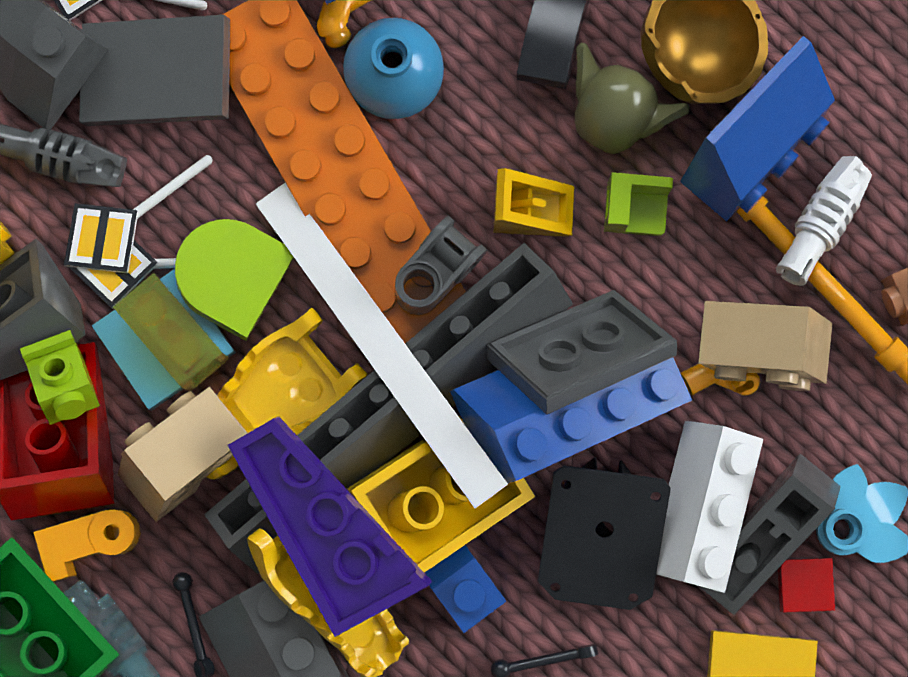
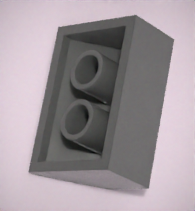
[199,581,349,677]

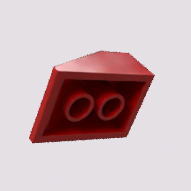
[0,342,114,521]

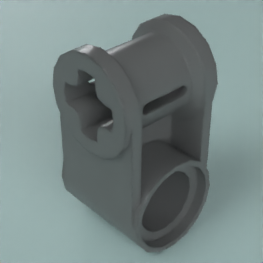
[395,215,488,315]

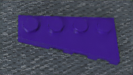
[228,417,432,637]

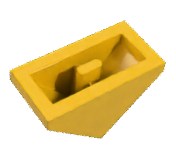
[493,168,574,237]

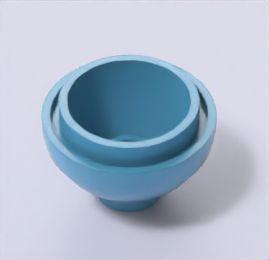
[343,18,444,119]

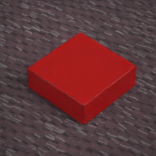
[778,558,835,613]

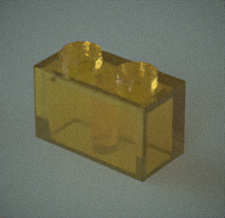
[113,273,230,391]

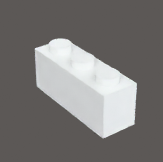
[656,421,763,593]

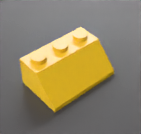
[347,416,535,573]

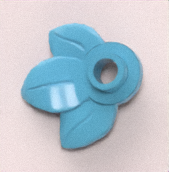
[816,464,908,563]

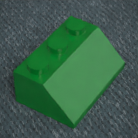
[0,537,120,677]

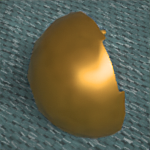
[640,0,768,104]

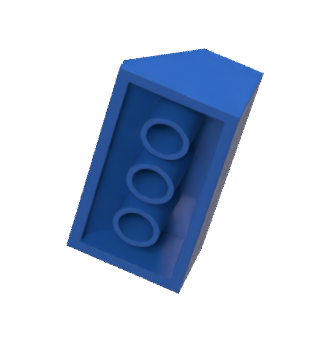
[450,357,692,484]

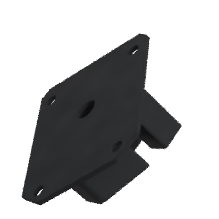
[538,457,671,610]

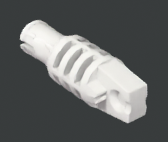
[776,156,872,286]

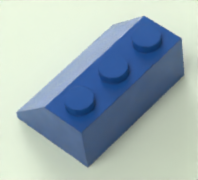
[680,36,835,222]

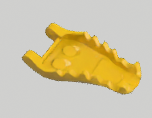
[206,308,368,479]
[247,528,409,677]

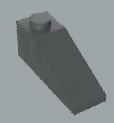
[699,454,841,615]

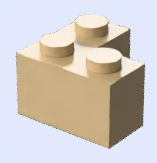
[698,301,832,391]
[117,387,247,522]

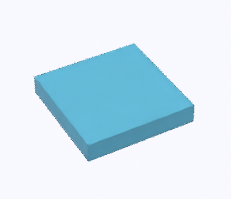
[92,269,236,411]

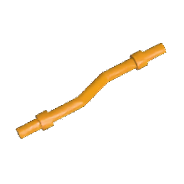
[736,196,908,385]

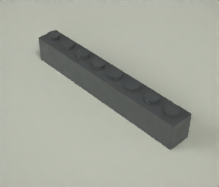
[204,243,573,574]

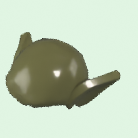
[575,43,690,154]

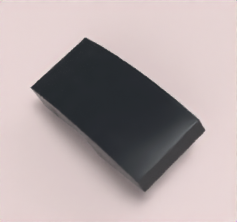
[517,0,590,89]

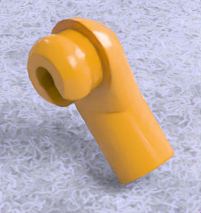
[317,0,372,48]
[680,364,760,396]

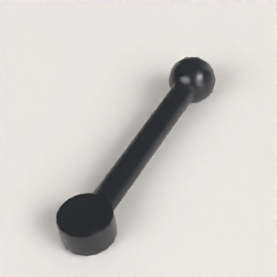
[172,572,215,677]
[491,644,598,677]

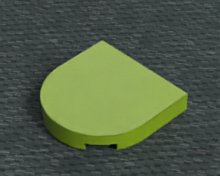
[175,219,294,341]

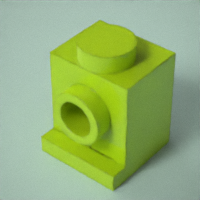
[20,330,100,425]

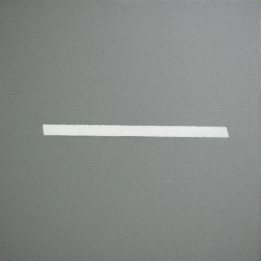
[256,183,508,508]

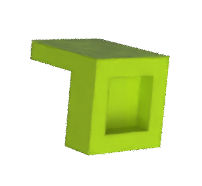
[604,172,673,236]

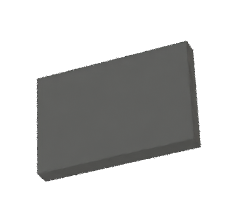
[79,14,231,126]
[486,290,677,415]

